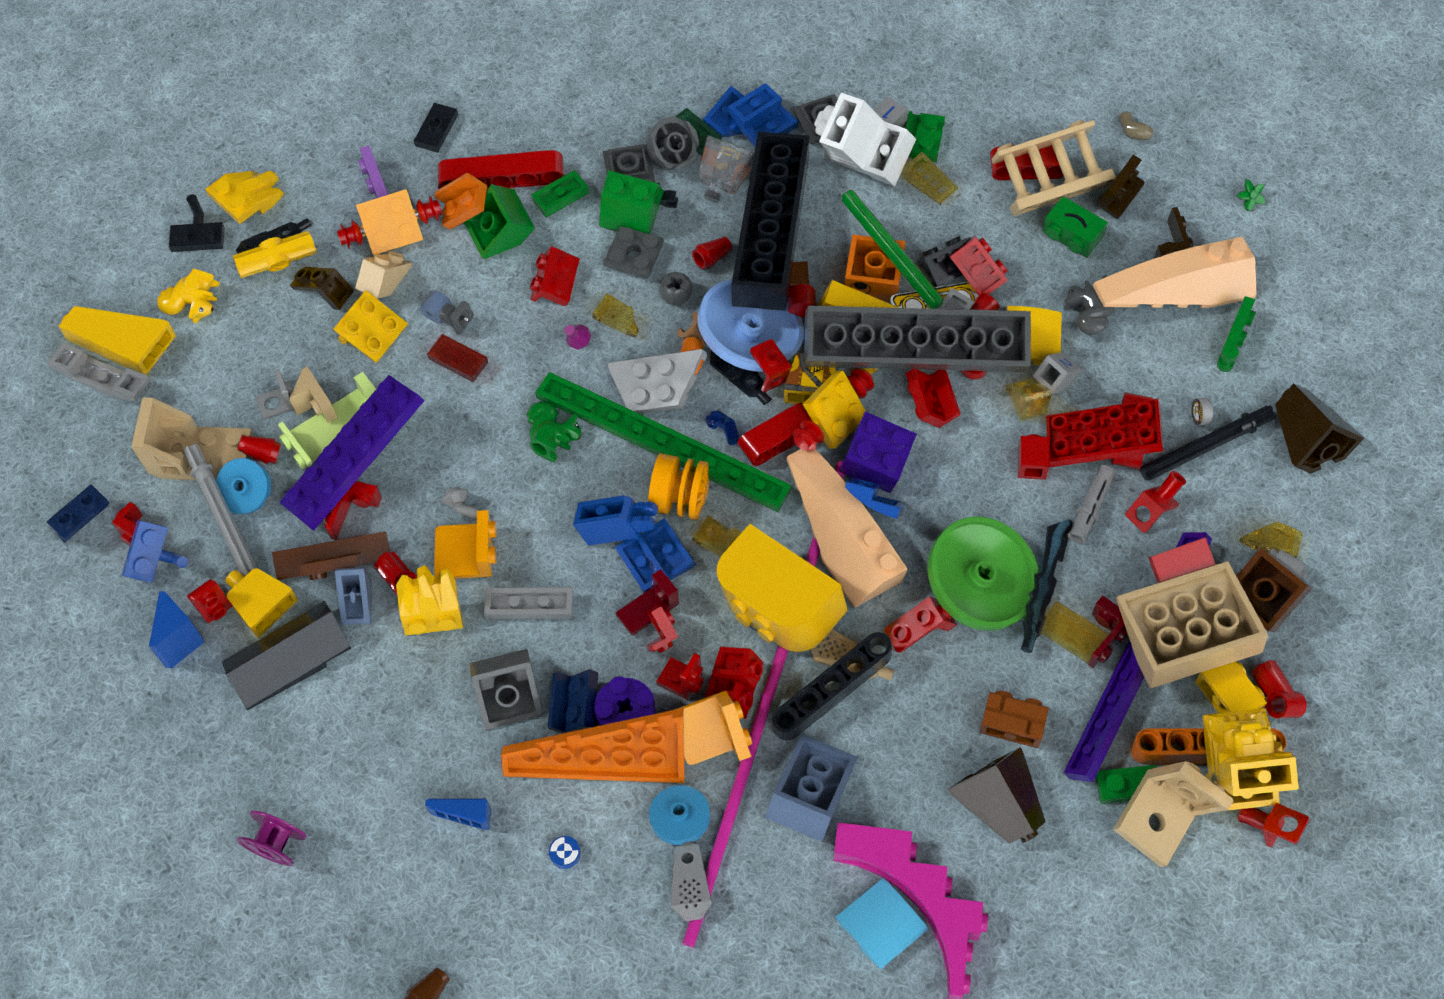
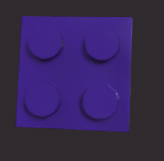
[839,411,917,493]

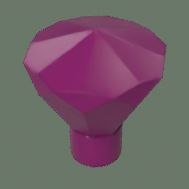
[565,324,591,350]

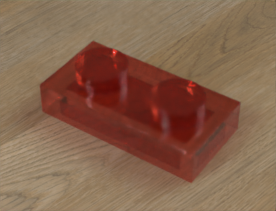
[427,334,488,382]

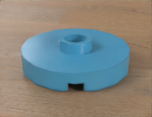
[216,458,271,514]
[649,785,710,845]

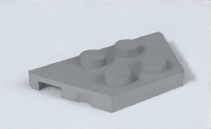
[608,349,707,414]

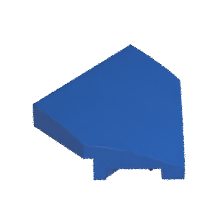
[701,86,744,138]

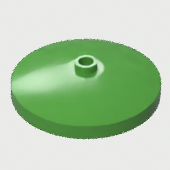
[927,517,1040,631]

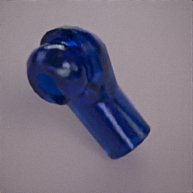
[705,410,740,445]

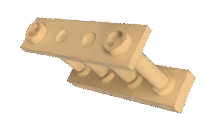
[991,120,1116,217]

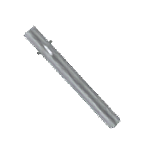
[184,444,257,576]

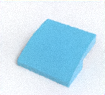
[836,878,928,970]

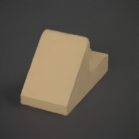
[290,366,338,423]

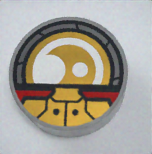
[1191,397,1213,426]

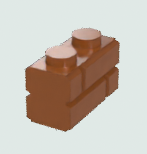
[979,690,1049,748]

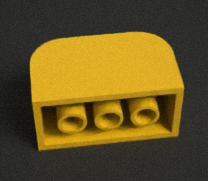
[717,524,848,652]

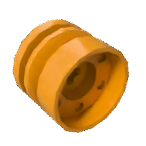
[648,453,709,520]

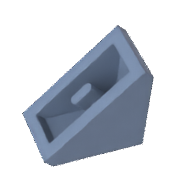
[335,567,372,625]

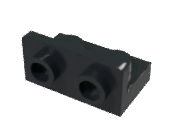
[917,236,971,287]

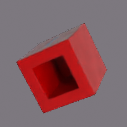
[1018,434,1049,480]

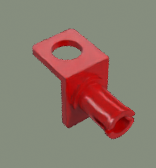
[1125,471,1186,533]
[1238,803,1309,848]

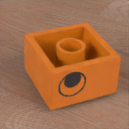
[845,234,906,302]

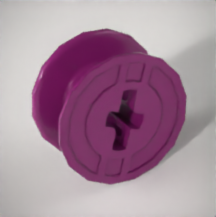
[236,810,307,866]

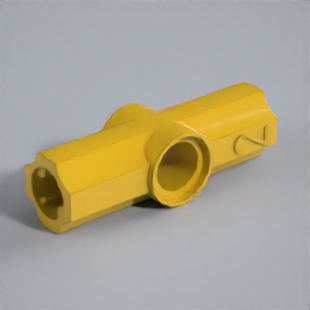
[232,231,317,279]

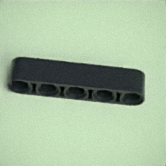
[772,632,892,741]

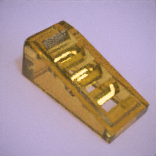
[900,152,958,205]

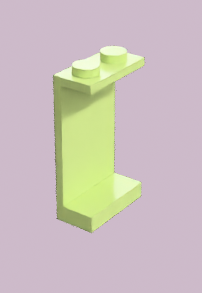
[278,372,376,470]

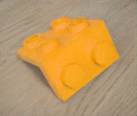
[434,510,497,579]
[675,691,752,765]

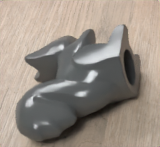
[1064,275,1115,335]

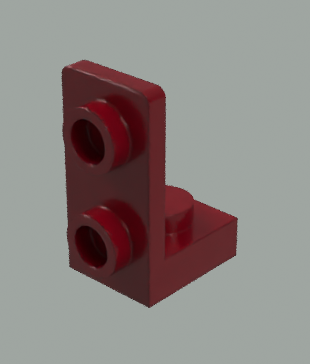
[616,569,679,635]
[1088,595,1128,668]

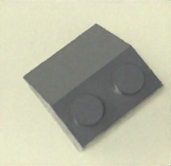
[470,649,543,730]

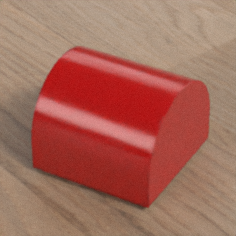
[787,284,816,318]

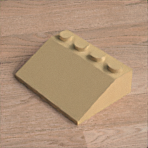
[1116,561,1268,689]

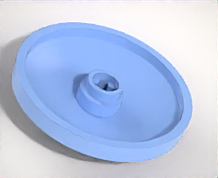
[697,280,804,372]

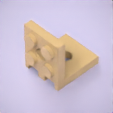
[1113,761,1234,867]

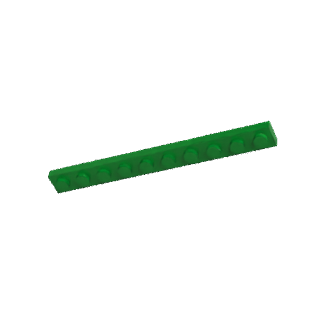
[535,372,792,512]

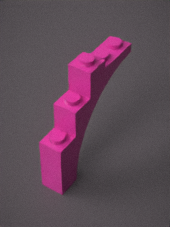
[834,823,988,999]

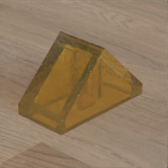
[1005,378,1052,421]

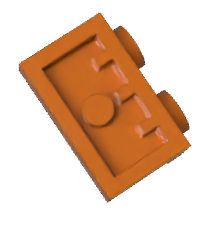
[434,173,487,229]

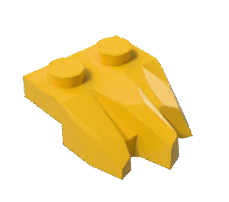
[205,170,284,224]
[396,565,463,636]

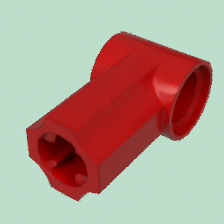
[374,551,417,595]
[1252,660,1307,718]

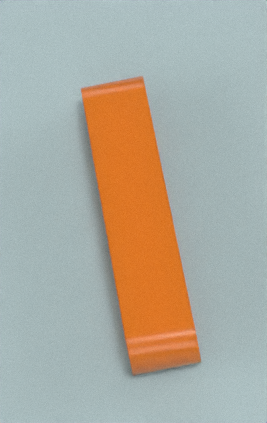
[1130,728,1287,765]

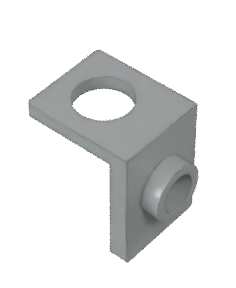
[256,370,294,420]

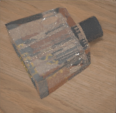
[699,136,754,203]

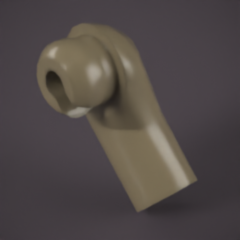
[1119,111,1153,140]

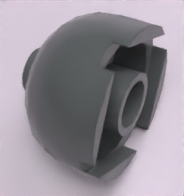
[646,116,699,170]

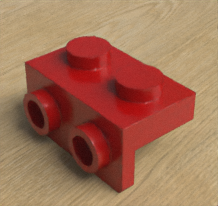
[530,246,580,306]
[905,368,961,428]

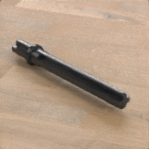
[1140,405,1276,480]

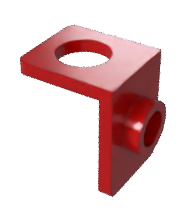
[750,339,792,393]

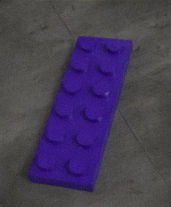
[279,375,424,531]

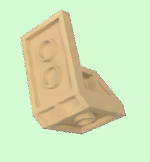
[131,397,254,482]

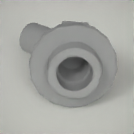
[441,487,480,520]

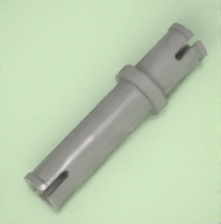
[1068,465,1116,544]

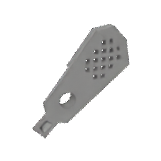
[671,841,712,921]

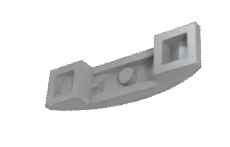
[47,343,151,401]

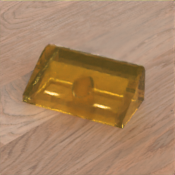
[1041,602,1107,664]

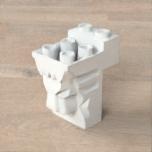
[814,93,916,187]

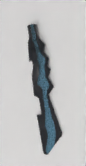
[1021,519,1072,653]

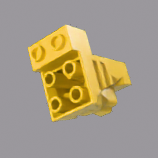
[1202,708,1299,810]

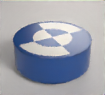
[549,836,581,869]

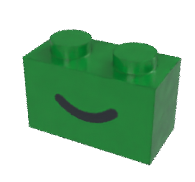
[1042,196,1108,258]

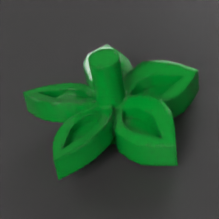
[1236,179,1266,211]

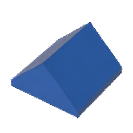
[149,591,205,668]

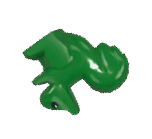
[527,401,581,463]

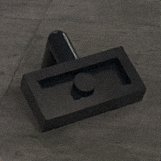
[169,194,225,252]

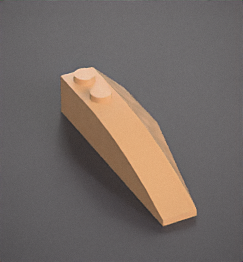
[1092,237,1257,308]
[786,449,908,608]

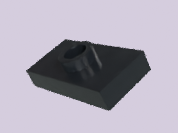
[414,103,458,153]

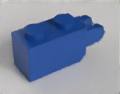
[573,495,658,546]

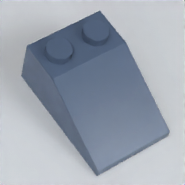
[765,734,857,842]

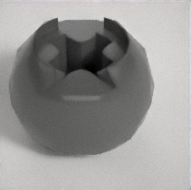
[659,271,693,305]

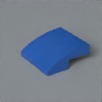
[727,83,798,147]
[845,478,905,519]
[615,518,697,593]

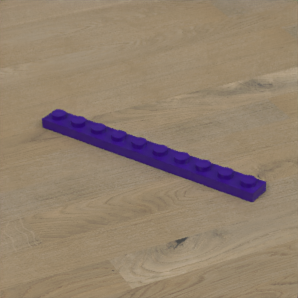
[1063,532,1212,782]

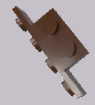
[272,531,390,580]

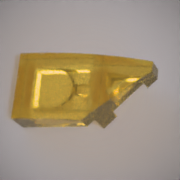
[592,293,639,338]
[1239,522,1303,558]

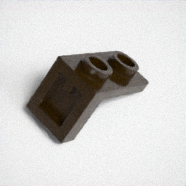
[1154,207,1194,259]
[290,267,354,310]

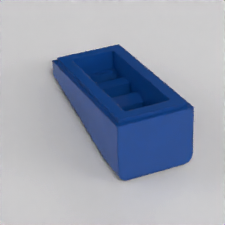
[425,799,491,830]

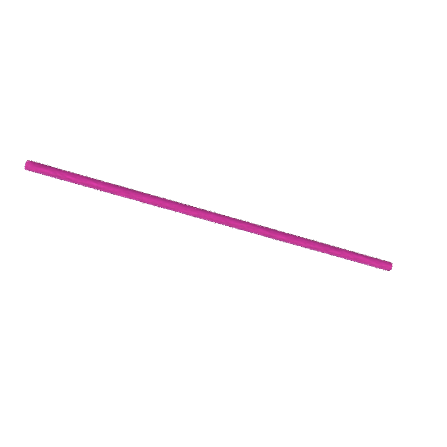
[682,461,845,948]

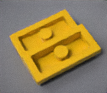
[1007,306,1062,365]

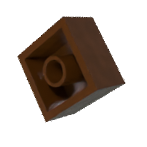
[1236,548,1313,633]

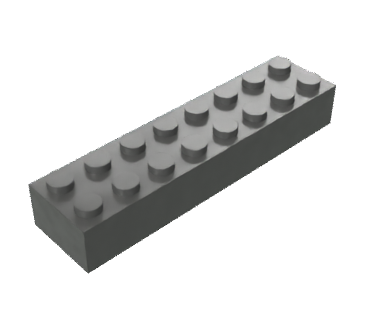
[804,306,1031,372]

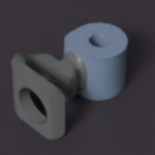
[420,291,474,335]

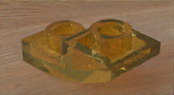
[691,515,742,557]

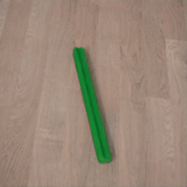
[842,190,944,309]

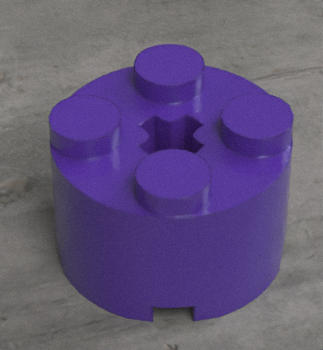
[594,676,656,726]

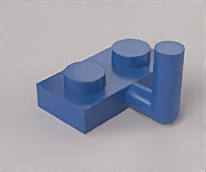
[122,520,188,583]

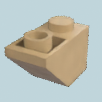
[355,251,412,299]

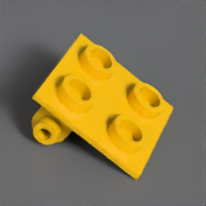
[333,290,408,363]

